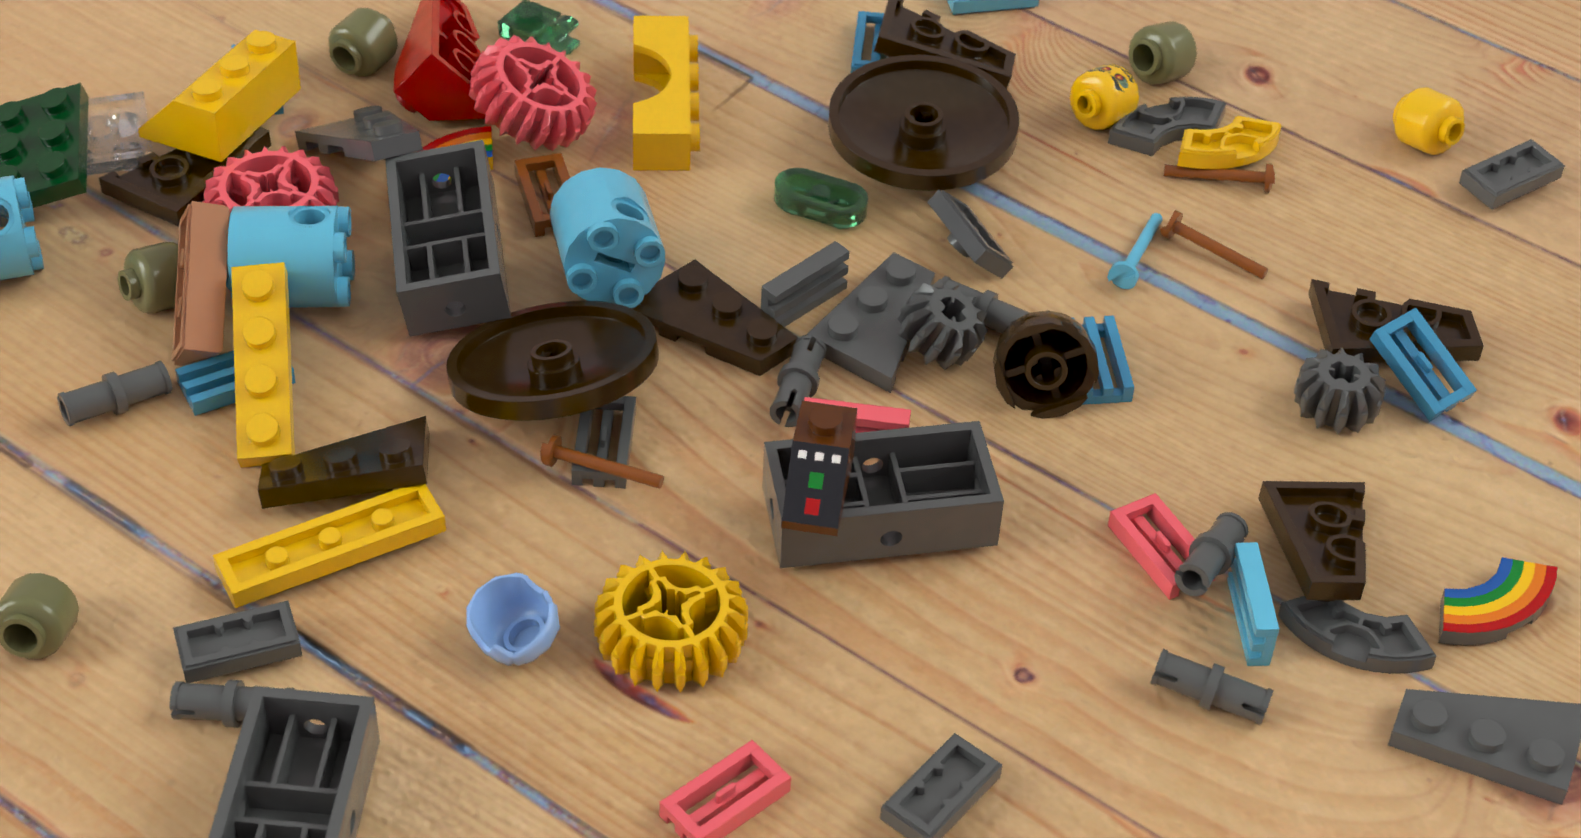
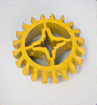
[594,550,749,693]

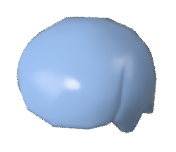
[466,573,560,666]

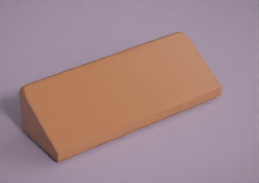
[172,201,230,366]

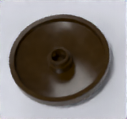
[828,55,1019,191]
[446,301,659,421]

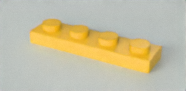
[231,262,295,468]
[213,484,446,608]

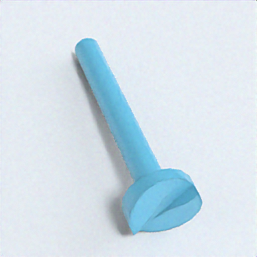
[1108,213,1163,289]

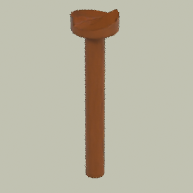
[1164,163,1275,192]
[1160,210,1268,279]
[540,434,664,489]

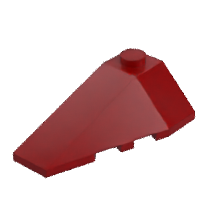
[393,0,486,121]

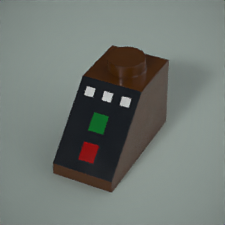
[781,400,858,536]

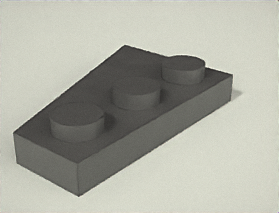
[295,106,423,161]
[807,252,935,393]
[1388,689,1581,805]

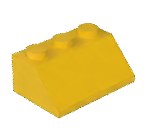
[138,30,301,162]

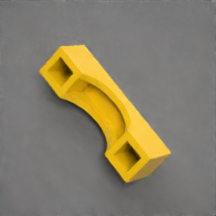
[633,16,700,171]

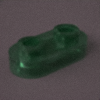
[774,168,868,229]

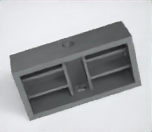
[385,140,511,337]
[762,421,1004,568]
[209,686,380,838]

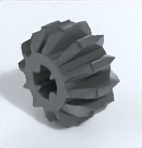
[897,279,988,370]
[1294,347,1386,435]

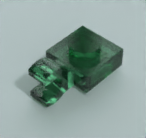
[498,0,580,54]

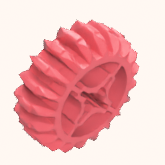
[469,35,597,151]
[203,145,339,213]

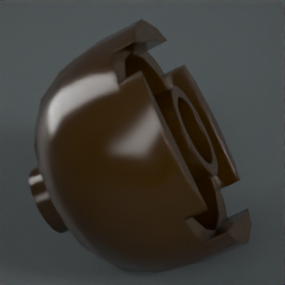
[993,310,1099,419]

